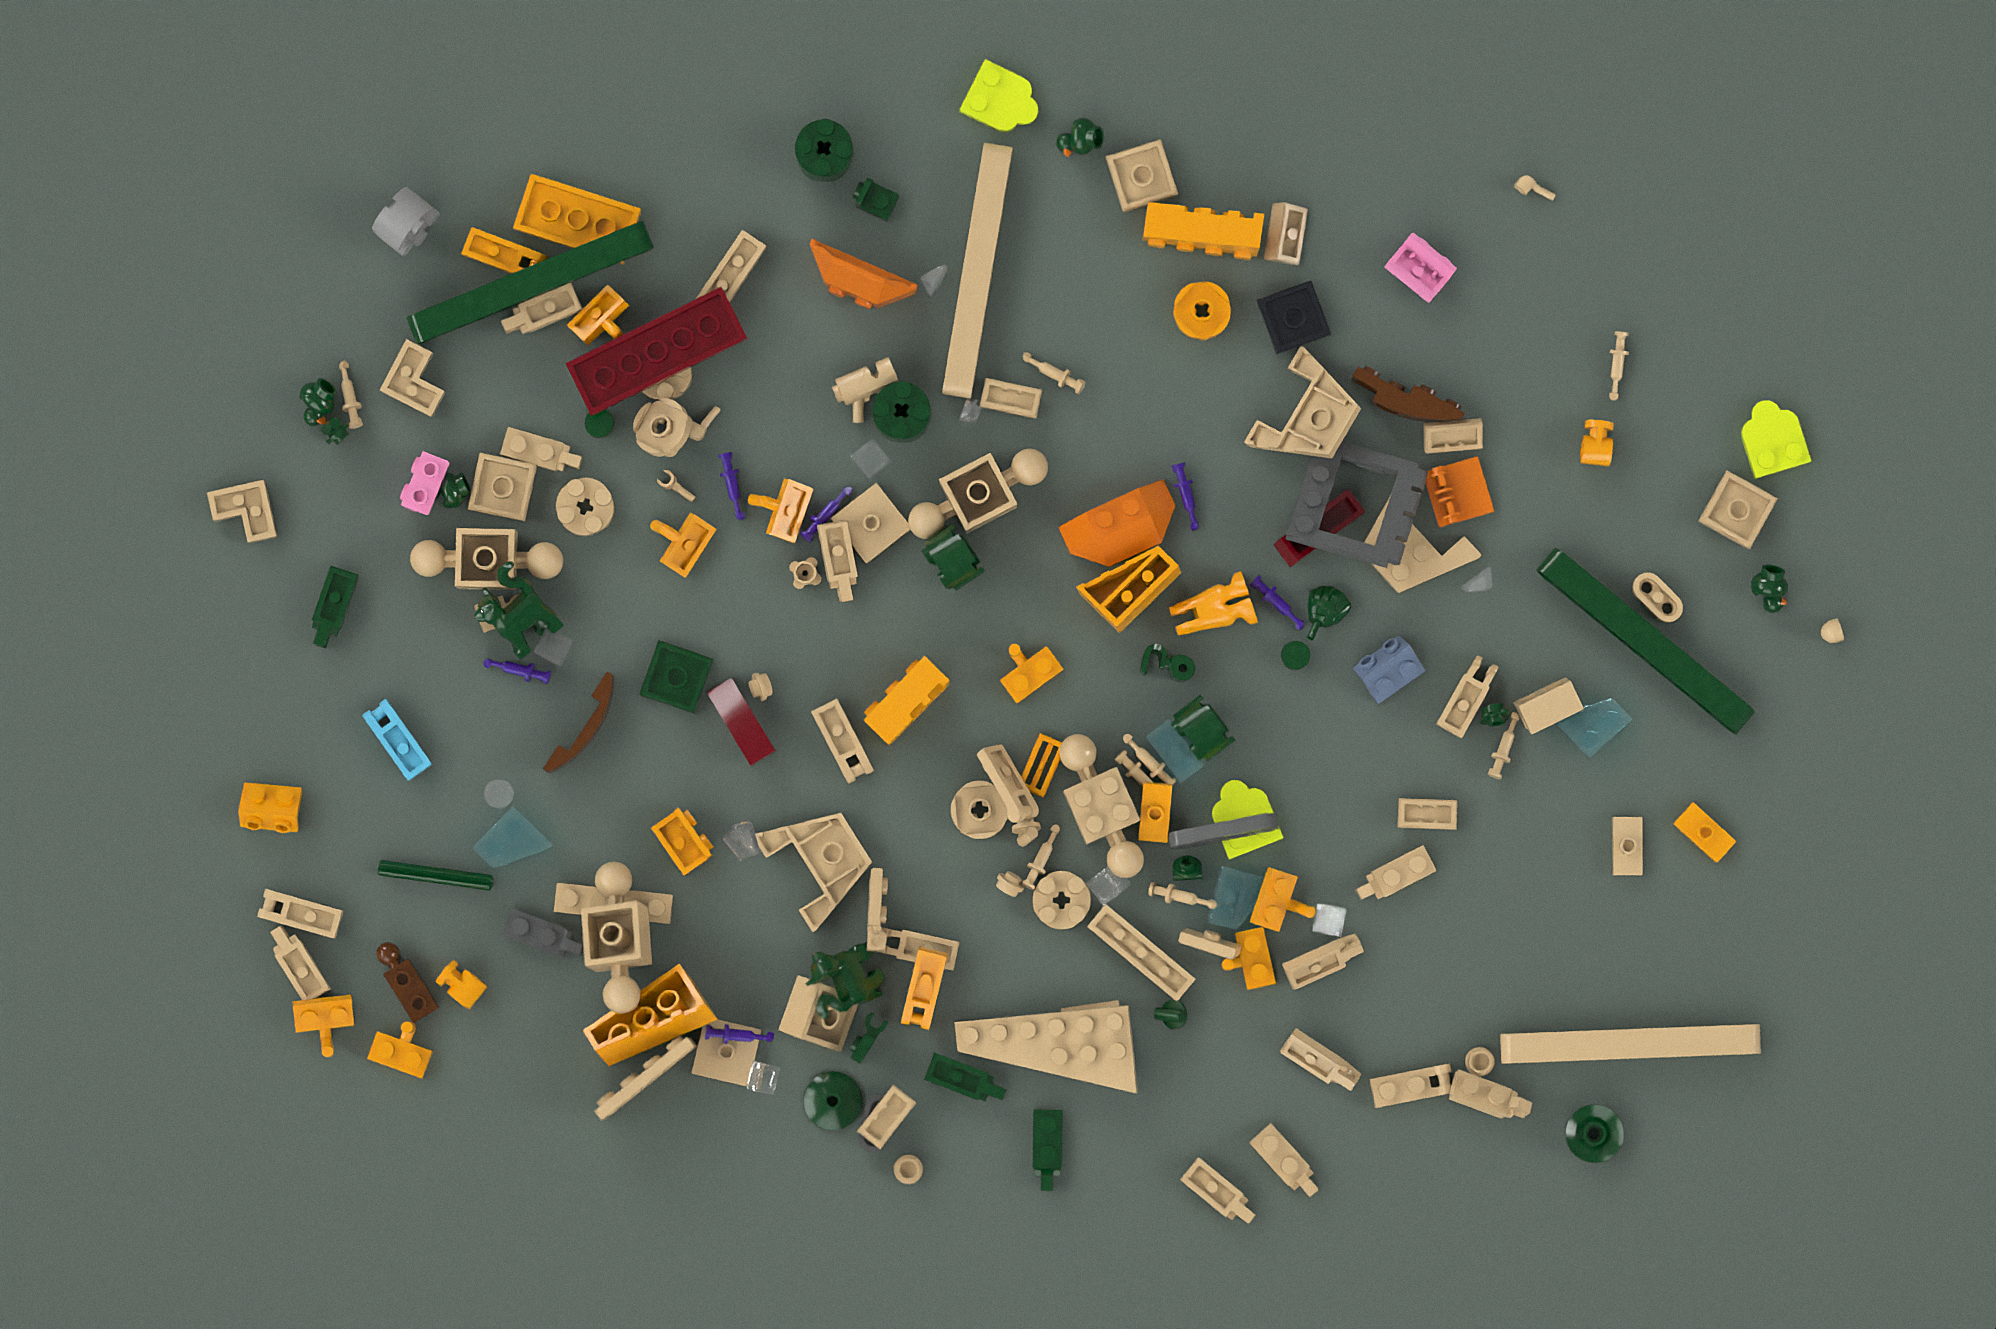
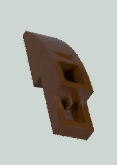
[1351,366,1465,423]

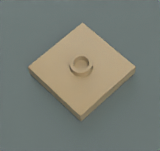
[1106,139,1178,212]
[467,453,537,522]
[1698,470,1778,550]
[831,483,910,564]
[691,1020,762,1087]

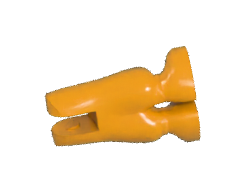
[1169,571,1258,636]

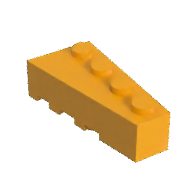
[1142,202,1264,260]
[583,964,718,1066]

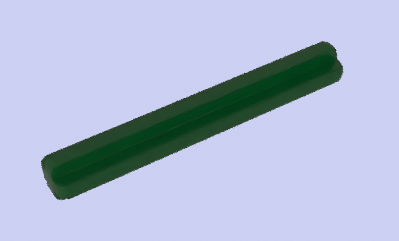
[378,860,493,890]

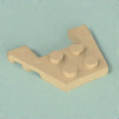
[1244,346,1361,458]
[1364,492,1482,594]
[753,813,872,932]

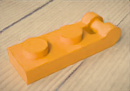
[461,227,548,274]
[901,946,948,1030]

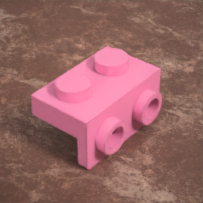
[1385,233,1457,303]
[400,451,449,515]

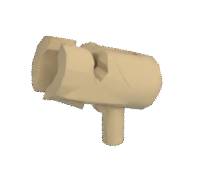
[832,357,899,423]

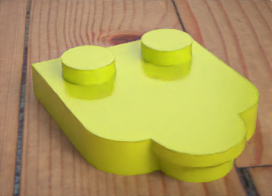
[959,59,1038,132]
[1741,400,1811,479]
[1212,780,1283,860]

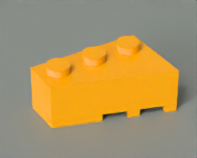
[864,656,950,746]

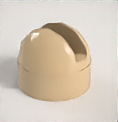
[1821,618,1844,643]

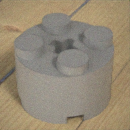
[372,187,440,257]

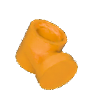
[1580,420,1614,467]
[435,960,488,1010]

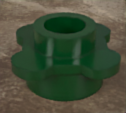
[1481,703,1510,727]

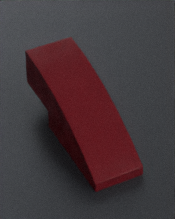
[1273,489,1365,568]
[707,678,776,767]

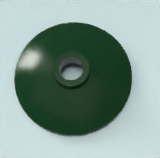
[804,1072,862,1130]
[1565,1104,1624,1163]

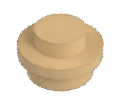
[749,673,772,701]
[996,871,1024,897]
[1465,1047,1494,1076]
[894,1155,923,1184]

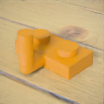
[567,285,629,346]
[748,478,813,543]
[650,512,717,578]
[1000,644,1064,704]
[1250,867,1316,932]
[1221,927,1276,990]
[292,994,354,1057]
[367,1022,433,1079]

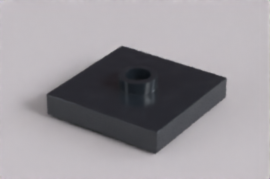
[1257,280,1331,355]

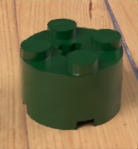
[795,119,854,182]
[872,381,931,443]
[921,523,986,591]
[1171,694,1236,761]

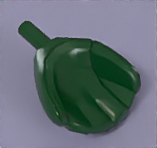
[1307,586,1351,641]

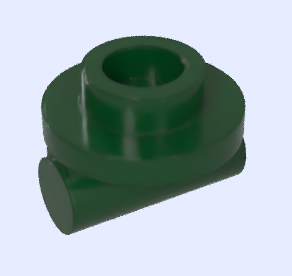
[321,417,349,445]
[1172,855,1202,881]
[1154,1000,1188,1029]

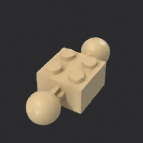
[908,448,1048,539]
[410,528,564,590]
[1059,734,1144,878]
[581,861,652,1013]

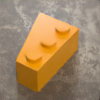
[1076,546,1181,634]

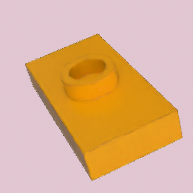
[1138,781,1172,843]
[1673,802,1737,863]

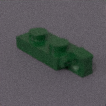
[312,566,359,649]
[924,1052,1007,1102]
[1032,1109,1063,1191]

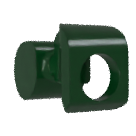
[1140,644,1195,682]

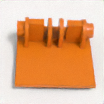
[1425,456,1495,528]

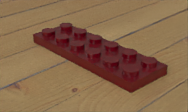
[565,286,748,416]

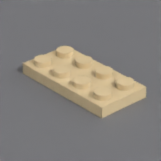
[595,1036,697,1120]

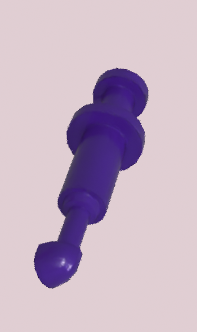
[718,452,745,520]
[1171,462,1199,531]
[800,487,852,543]
[1249,575,1304,630]
[483,658,552,685]
[705,1024,774,1044]

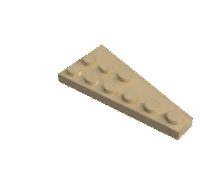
[955,1005,1138,1093]

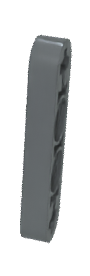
[1168,813,1279,850]

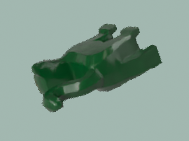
[474,561,564,660]
[806,942,885,1019]

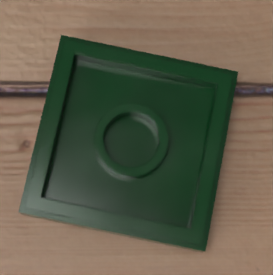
[639,640,714,714]

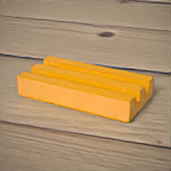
[1021,733,1062,798]

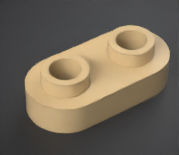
[1632,573,1683,623]

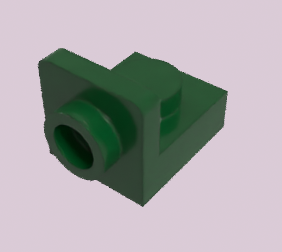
[853,177,899,222]

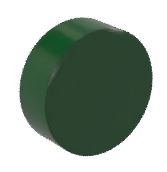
[584,410,614,438]
[1281,641,1310,670]

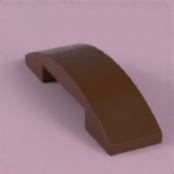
[543,672,614,773]

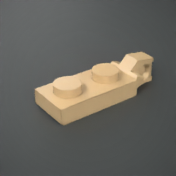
[501,283,583,334]
[500,427,583,472]
[817,520,858,602]
[1356,845,1437,900]
[867,868,888,952]
[270,926,331,1000]
[1282,934,1364,990]
[1280,1028,1361,1091]
[1449,1069,1532,1119]
[1249,1123,1319,1197]
[1180,1157,1256,1224]

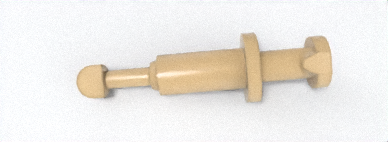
[1609,331,1629,400]
[1023,352,1086,394]
[339,360,363,429]
[1488,712,1519,779]
[1123,734,1177,785]
[1114,750,1153,787]
[1021,824,1060,890]
[1148,882,1217,909]

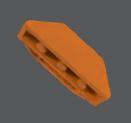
[809,238,918,310]
[1058,479,1176,567]

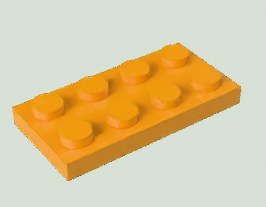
[513,174,642,265]

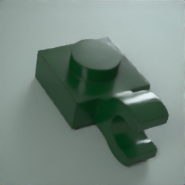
[849,1012,888,1064]

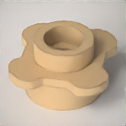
[789,557,821,589]

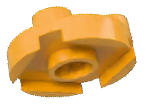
[1173,282,1231,341]

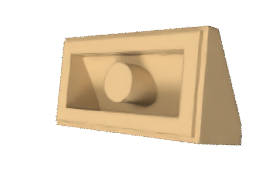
[1264,202,1308,265]

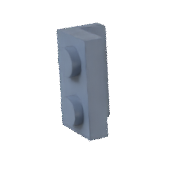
[1353,636,1425,704]

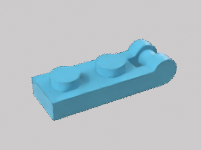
[362,698,433,781]

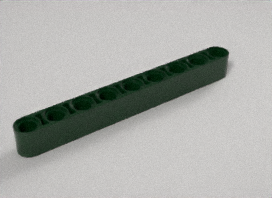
[406,221,654,345]
[1536,548,1755,735]

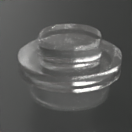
[959,399,982,427]
[484,779,514,809]

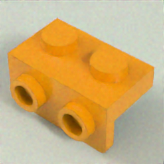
[238,782,303,833]
[651,807,714,876]

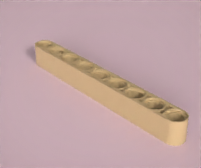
[942,143,1013,399]
[1500,1024,1761,1063]

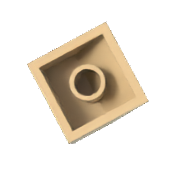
[778,975,858,1052]

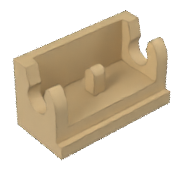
[1513,677,1584,734]

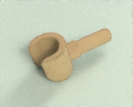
[1514,176,1556,201]
[689,406,721,441]
[657,470,696,502]

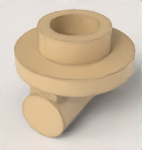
[1012,818,1041,847]

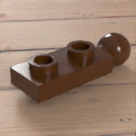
[376,942,439,1023]

